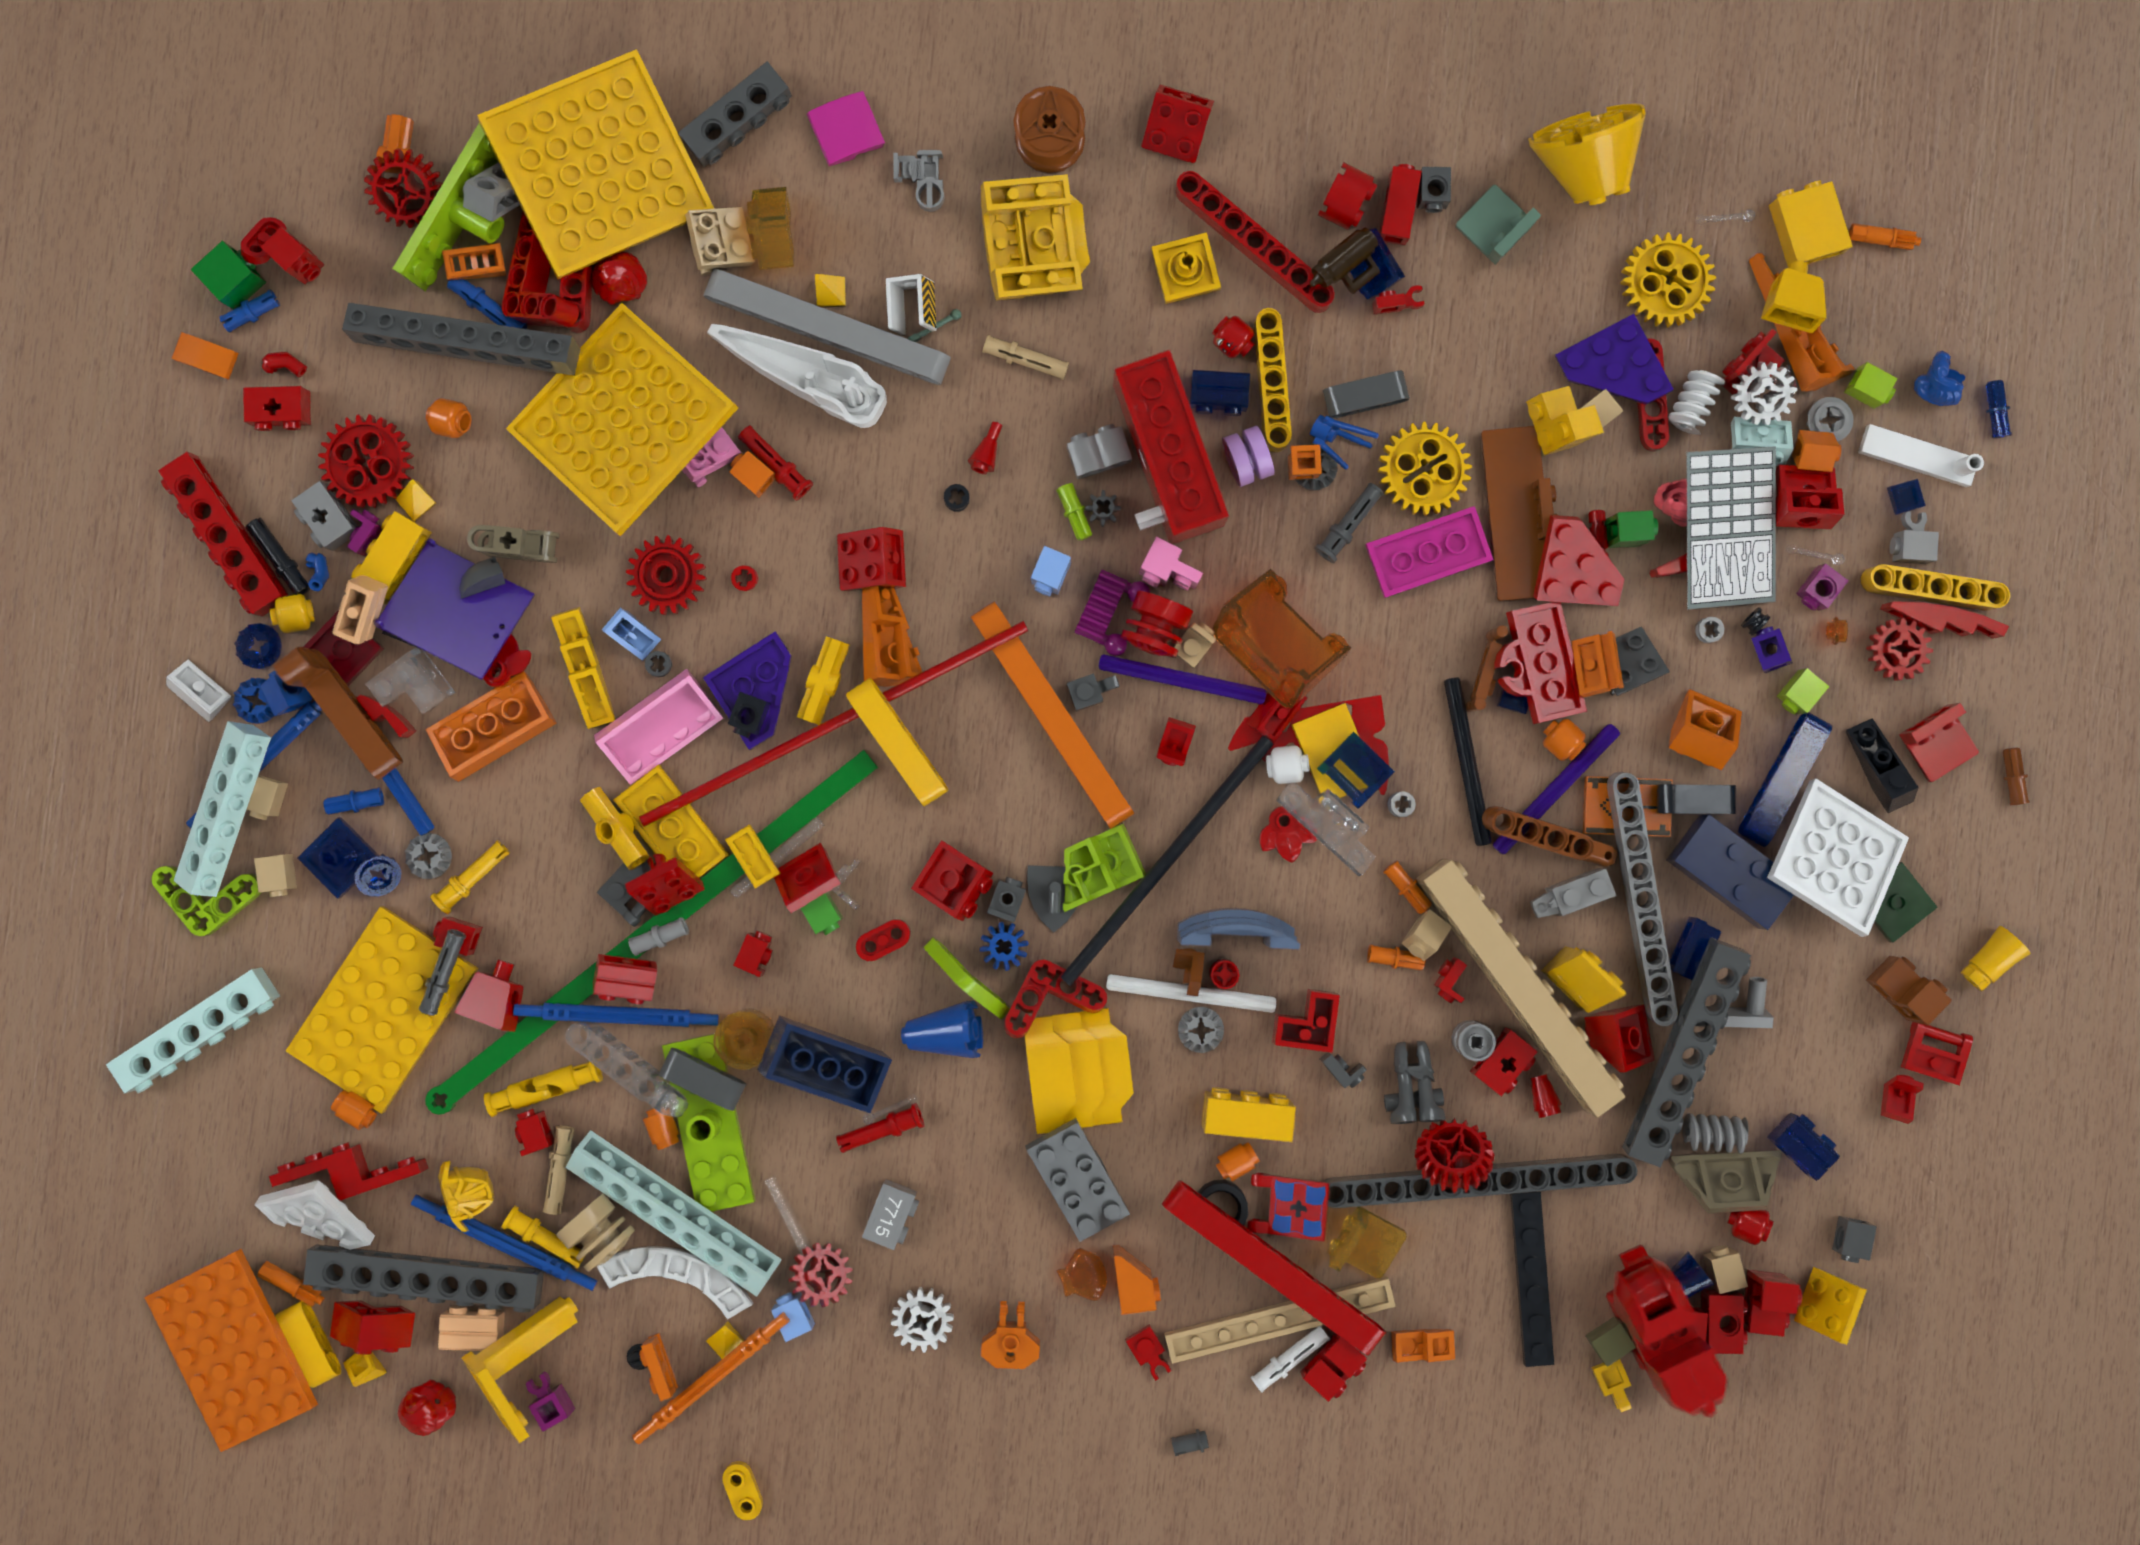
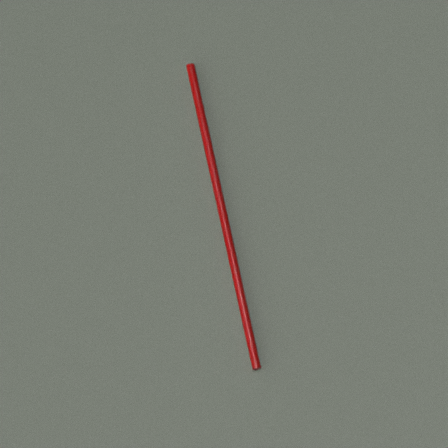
[639,621,1028,827]

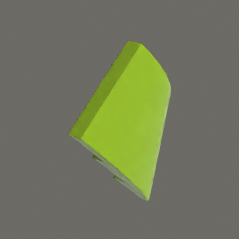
[1063,824,1146,912]

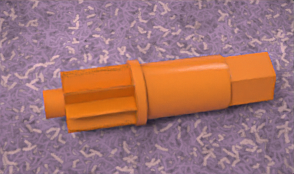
[1849,223,1921,250]
[257,1261,325,1307]

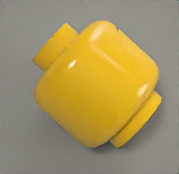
[269,594,315,634]

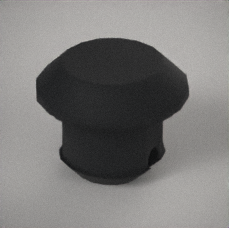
[627,1344,648,1370]

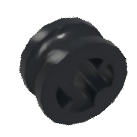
[944,484,970,512]
[1741,607,1770,636]

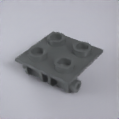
[1609,626,1670,696]

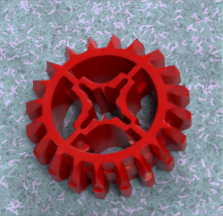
[364,148,443,228]
[1415,1117,1494,1194]

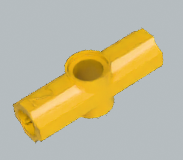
[797,636,850,725]
[580,787,650,870]

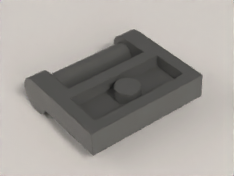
[597,859,650,927]

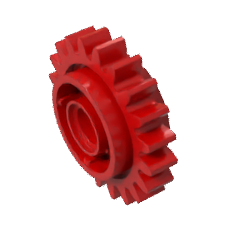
[626,535,707,615]

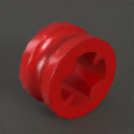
[731,565,758,591]

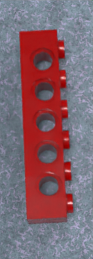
[158,452,289,617]

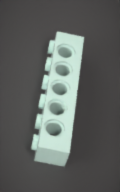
[173,721,271,897]
[106,967,280,1094]

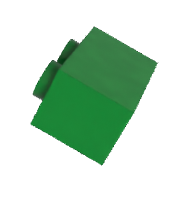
[1604,510,1658,548]

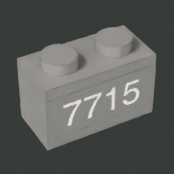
[862,1179,919,1250]

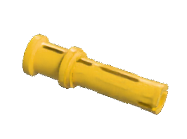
[430,840,510,914]
[501,1205,586,1269]

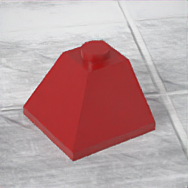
[1584,1004,1655,1073]

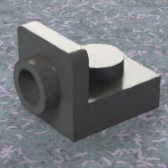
[1320,1052,1367,1088]

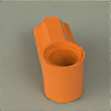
[376,114,414,174]

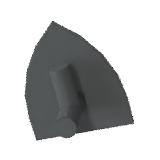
[1027,865,1077,933]

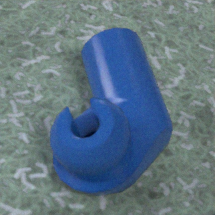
[306,553,329,591]

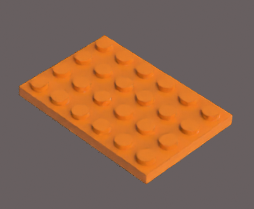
[144,1249,318,1452]

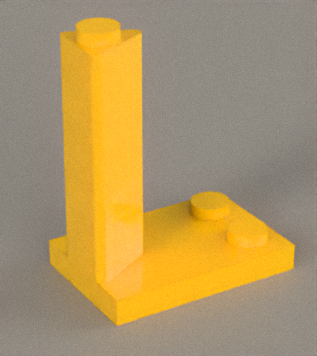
[461,1297,578,1443]

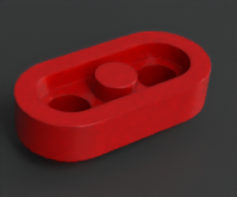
[241,217,287,265]
[856,919,911,961]

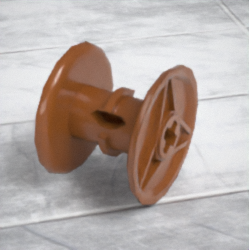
[1013,86,1086,173]

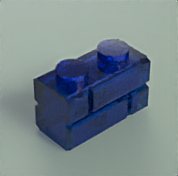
[1190,370,1250,416]
[1767,1113,1840,1181]

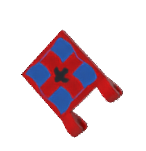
[1247,1172,1330,1242]

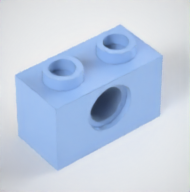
[1031,546,1071,597]

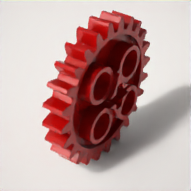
[318,414,414,508]

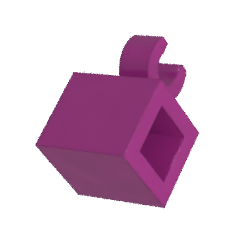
[526,1371,576,1432]

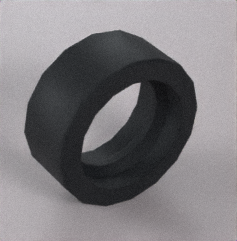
[1198,1180,1248,1225]

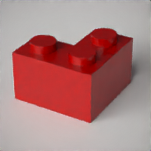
[1272,989,1340,1053]
[1744,1269,1802,1337]
[330,1300,415,1355]

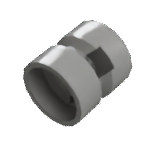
[1451,1020,1496,1061]

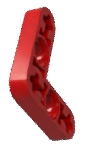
[1004,959,1108,1038]

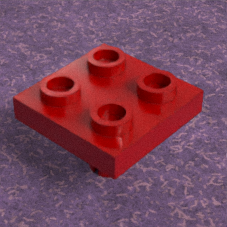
[625,854,705,916]

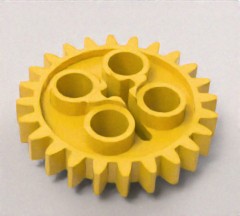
[1620,232,1716,328]
[1378,421,1472,516]

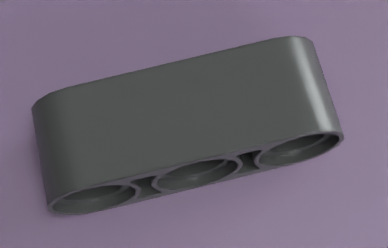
[1323,370,1410,419]
[658,1048,747,1111]

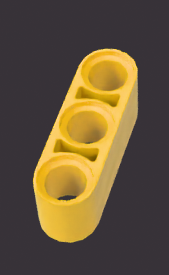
[275,1301,341,1388]

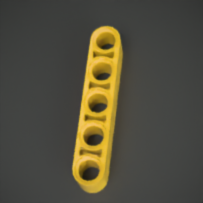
[1254,308,1292,452]
[1861,564,2010,611]
[846,678,949,807]

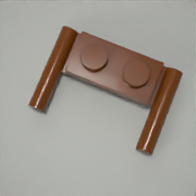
[1465,625,1508,712]

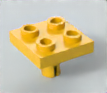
[1151,232,1221,304]
[1794,1267,1867,1345]

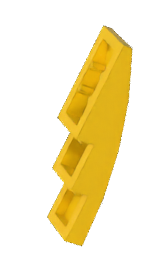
[551,607,616,729]

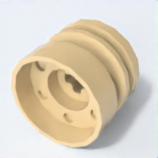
[556,1194,635,1272]

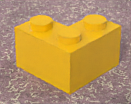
[1526,386,1604,455]

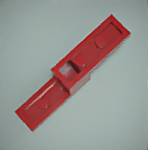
[269,1142,429,1201]

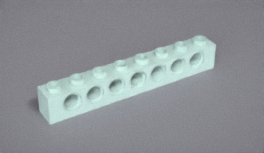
[565,1130,782,1297]

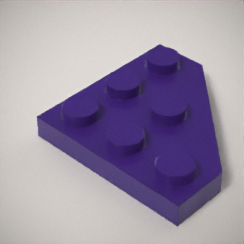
[1555,314,1674,405]
[703,631,792,750]

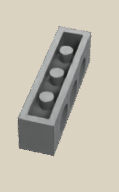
[678,61,792,167]

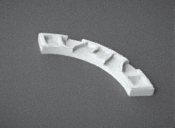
[597,1246,753,1320]

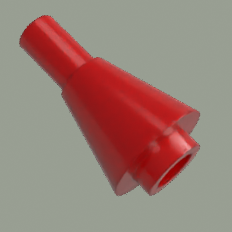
[967,421,1003,475]

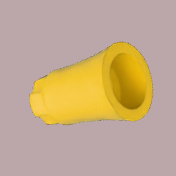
[1961,925,2031,992]

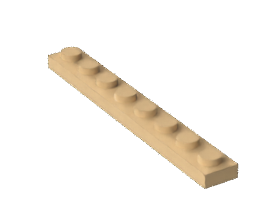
[1164,1276,1396,1364]

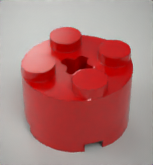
[1318,162,1377,230]

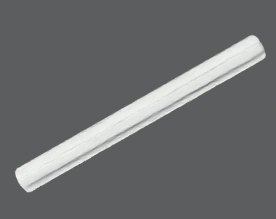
[1106,974,1277,1013]

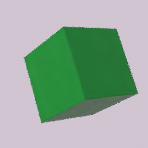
[190,240,267,310]

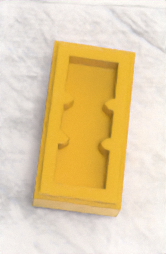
[725,824,781,889]

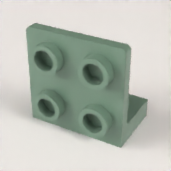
[1455,185,1541,265]

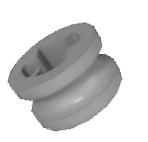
[1695,617,1725,643]
[1387,791,1416,817]

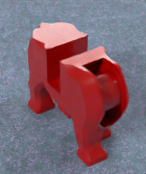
[1606,1245,1728,1418]

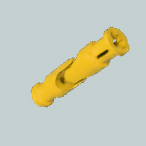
[484,1057,603,1117]

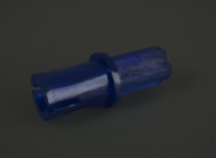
[1986,380,2012,439]

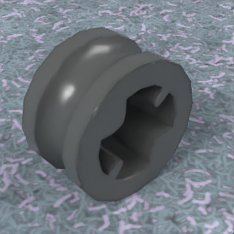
[645,651,672,677]

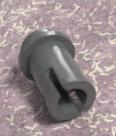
[1171,1429,1209,1456]

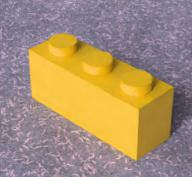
[351,511,432,605]

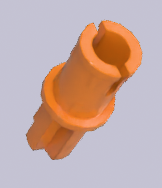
[1383,860,1432,914]
[1367,944,1426,970]

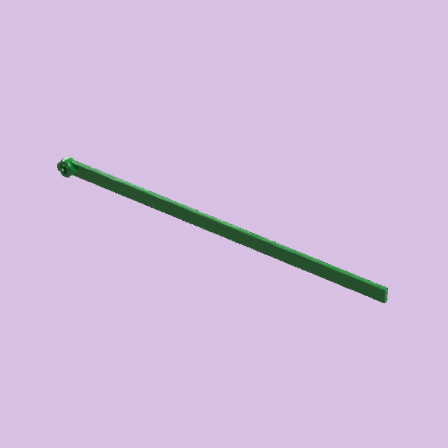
[425,750,878,1115]

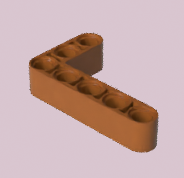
[273,647,403,780]

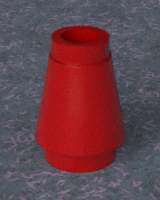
[1530,1074,1562,1118]

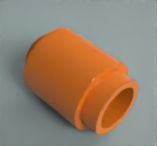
[331,1090,377,1130]
[643,1105,680,1150]
[1215,1142,1260,1182]

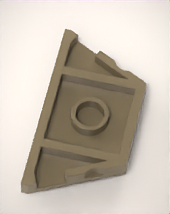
[1669,1150,1782,1213]

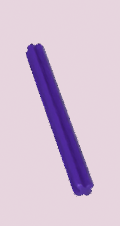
[1098,654,1267,704]
[1493,724,1620,855]

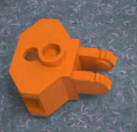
[981,1301,1040,1369]

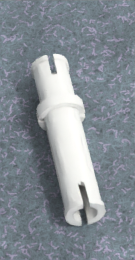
[1251,1326,1330,1392]

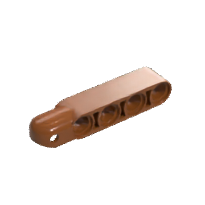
[1482,806,1619,867]

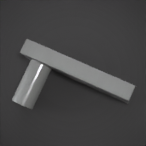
[1679,977,1774,1028]

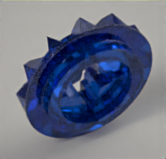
[234,623,282,669]
[354,853,402,897]

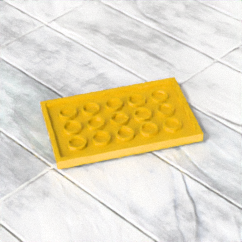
[286,906,479,1114]

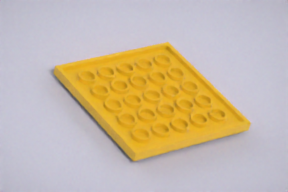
[477,49,715,279]
[506,303,739,536]

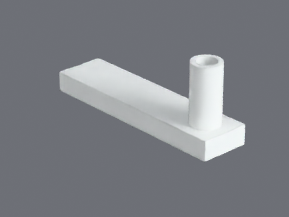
[1858,424,1984,488]

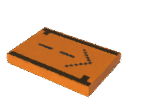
[1583,776,1673,837]

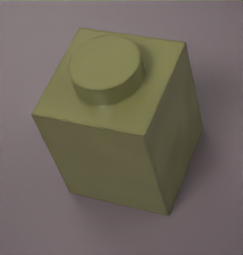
[1585,1317,1636,1367]

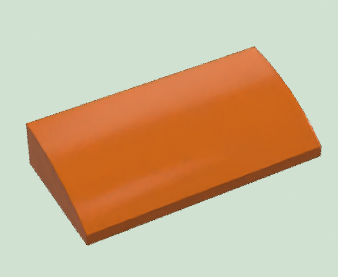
[425,671,557,782]

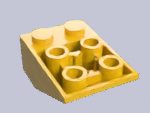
[1541,946,1626,1013]

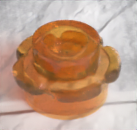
[1826,617,1848,645]

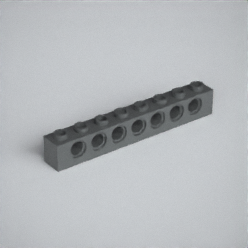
[342,303,580,376]
[1622,937,1751,1168]
[303,1244,544,1313]

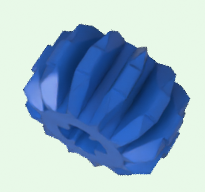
[980,922,1029,971]

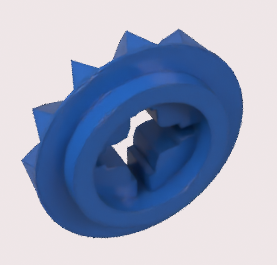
[233,678,274,724]

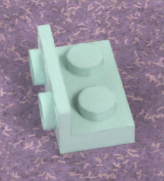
[1731,416,1794,466]

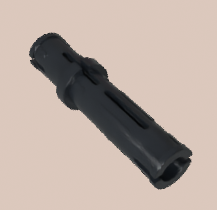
[246,518,310,595]

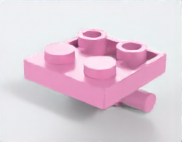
[682,427,741,487]

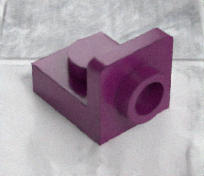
[347,509,382,557]

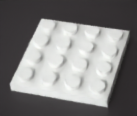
[1767,778,1909,937]

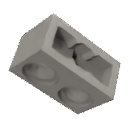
[463,162,520,222]

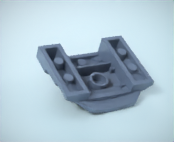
[1177,908,1300,949]

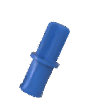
[323,787,384,814]

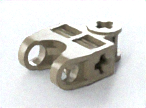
[467,525,560,563]

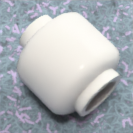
[1266,745,1309,784]

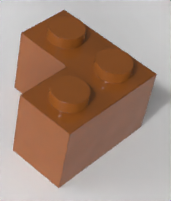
[1866,956,1953,1025]

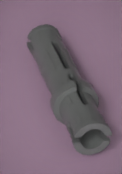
[419,929,466,1015]

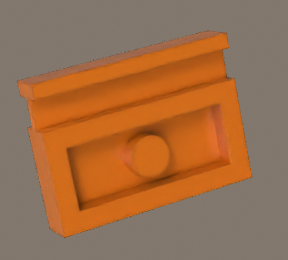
[1571,631,1624,698]
[640,1333,678,1402]

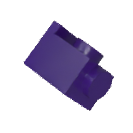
[1751,626,1793,673]

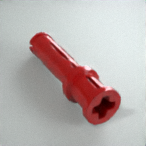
[738,425,814,501]
[836,1103,925,1153]

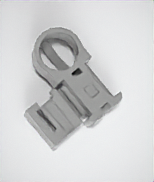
[893,150,945,212]

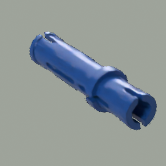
[447,279,528,329]

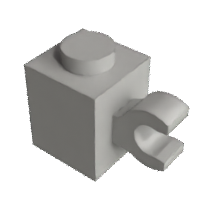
[1889,511,1939,564]

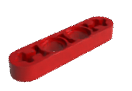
[1637,338,1669,451]

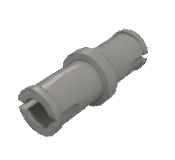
[628,917,689,956]

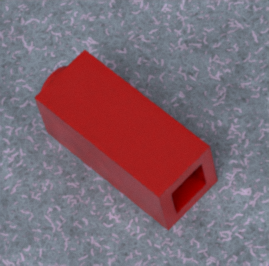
[1378,164,1422,245]

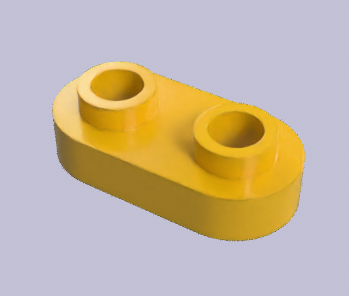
[722,1461,763,1520]

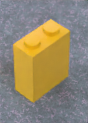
[1769,180,1853,268]

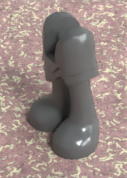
[1390,1041,1446,1124]

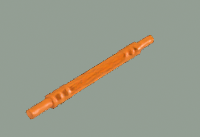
[632,1312,790,1444]

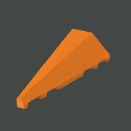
[1749,253,1855,391]
[862,586,922,687]

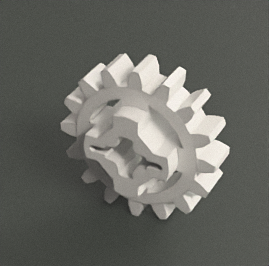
[1731,362,1797,425]
[891,1287,954,1353]

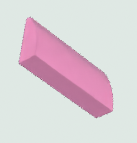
[594,669,723,785]

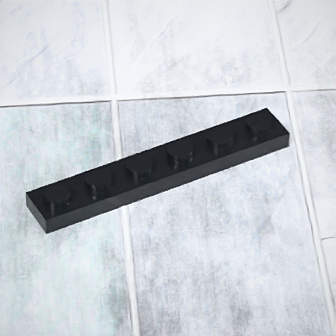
[1510,1191,1554,1367]

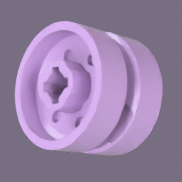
[1222,425,1274,487]

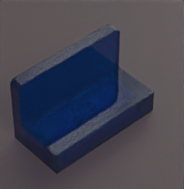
[1669,917,1721,980]

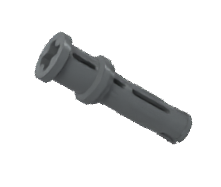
[1314,483,1384,563]

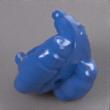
[1914,350,1965,406]

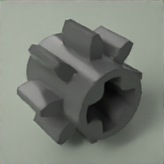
[1085,490,1121,527]

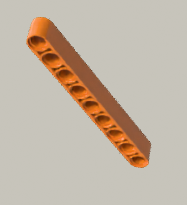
[971,601,1135,829]

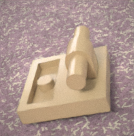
[685,207,755,276]

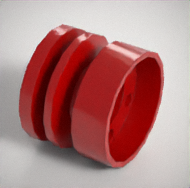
[1120,590,1193,658]

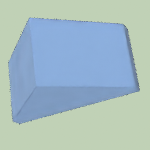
[602,608,661,661]

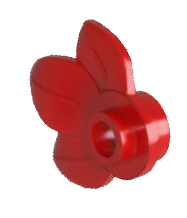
[483,634,531,687]
[1259,806,1317,863]

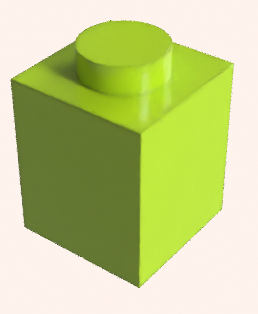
[1844,362,1898,409]
[1777,668,1830,715]

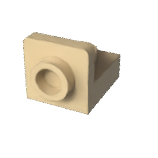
[1174,622,1216,668]

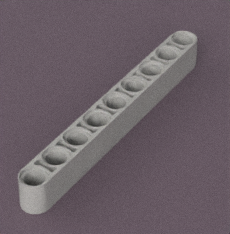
[703,269,951,385]
[1607,772,1678,1026]

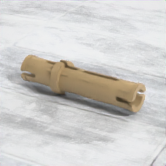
[982,335,1069,380]
[543,1125,574,1215]

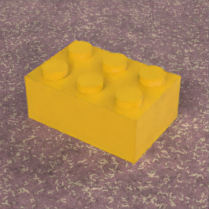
[1201,1087,1296,1142]

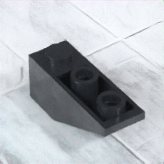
[1846,718,1919,813]

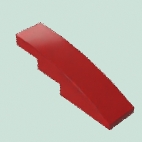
[1880,602,2009,639]

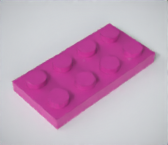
[1365,506,1494,598]

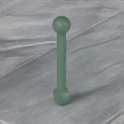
[908,309,962,342]

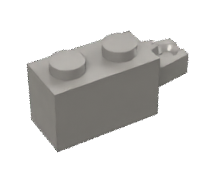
[1530,868,1616,918]

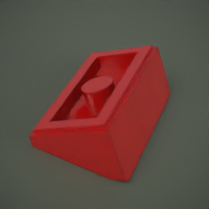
[1246,678,1307,744]

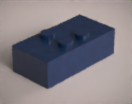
[1666,814,1794,930]
[757,1015,892,1114]

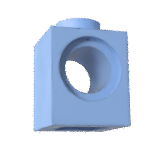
[771,1292,815,1342]

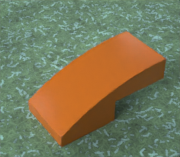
[171,332,239,380]
[1391,1329,1455,1363]

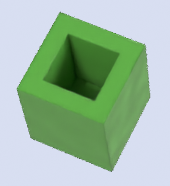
[800,892,843,936]

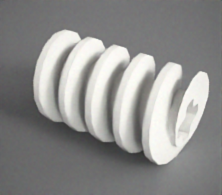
[1668,370,1725,435]

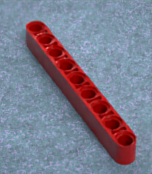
[1161,1180,1386,1356]

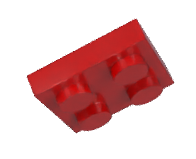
[774,843,841,913]

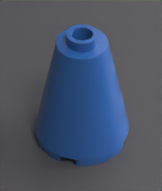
[901,1000,983,1058]

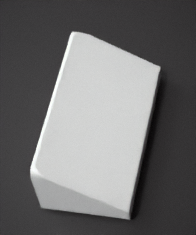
[166,660,231,722]

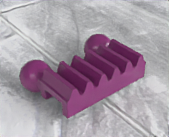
[1074,570,1150,656]

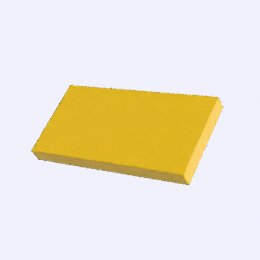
[613,765,730,878]

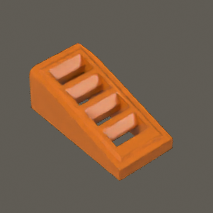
[442,243,507,280]

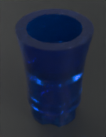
[1670,1251,1714,1299]

